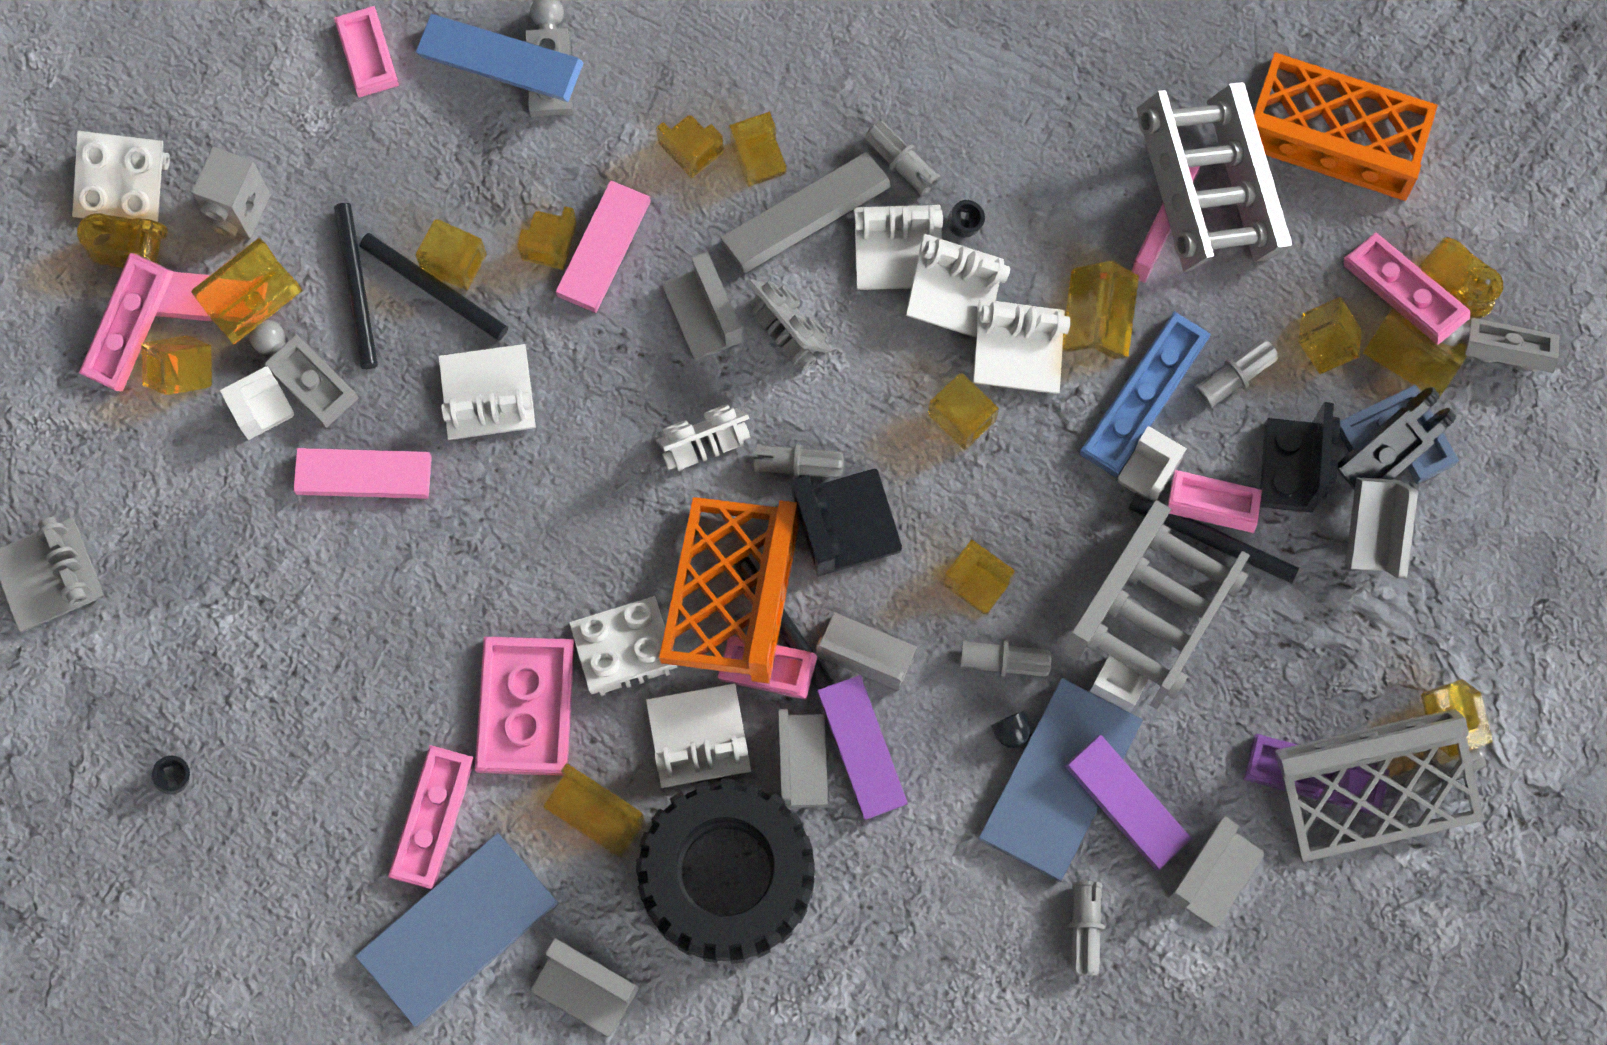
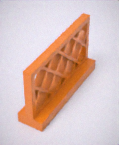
[1253,52,1438,201]
[659,497,800,684]

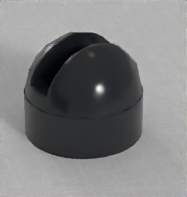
[948,200,985,238]
[991,710,1031,748]
[152,755,190,794]

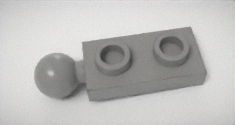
[526,0,573,117]
[1430,317,1560,373]
[249,320,359,428]

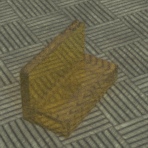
[191,238,303,345]
[1062,261,1139,359]
[1363,308,1467,398]
[543,763,646,859]

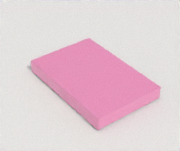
[475,636,575,776]

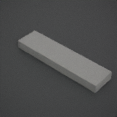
[721,152,891,273]

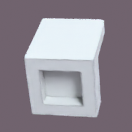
[220,366,294,440]
[1118,426,1187,501]
[1090,655,1149,713]

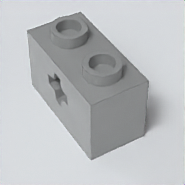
[191,147,271,239]

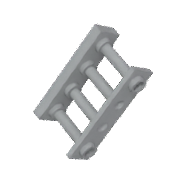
[1136,83,1292,272]
[1062,500,1250,709]

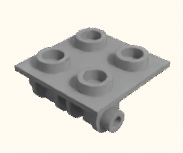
[747,279,832,370]
[0,517,105,633]

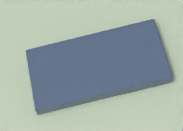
[978,678,1143,882]
[356,833,559,1028]

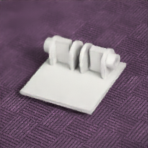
[72,131,170,227]
[854,205,943,290]
[905,234,1010,338]
[973,299,1070,394]
[439,344,536,440]
[656,404,751,471]
[569,596,678,696]
[646,683,751,789]

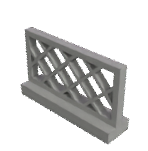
[1275,708,1485,862]

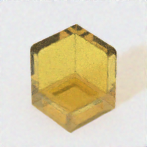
[729,111,787,187]
[656,115,724,179]
[517,206,577,270]
[415,219,487,291]
[1298,297,1362,374]
[141,336,212,395]
[928,374,999,450]
[943,539,1015,614]
[1421,679,1493,757]

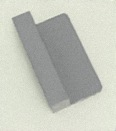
[662,252,742,360]
[1345,478,1418,579]
[816,612,917,691]
[779,709,828,809]
[1169,816,1264,928]
[531,938,639,1037]

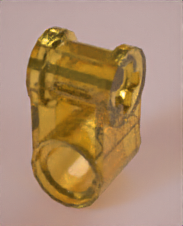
[77,213,168,268]
[1418,237,1504,319]

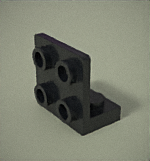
[1260,402,1340,513]
[792,469,902,577]

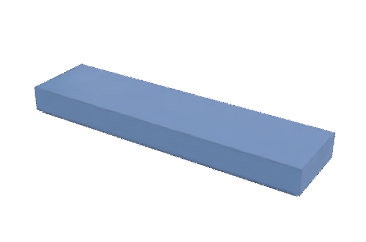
[416,14,583,102]
[1079,311,1211,478]

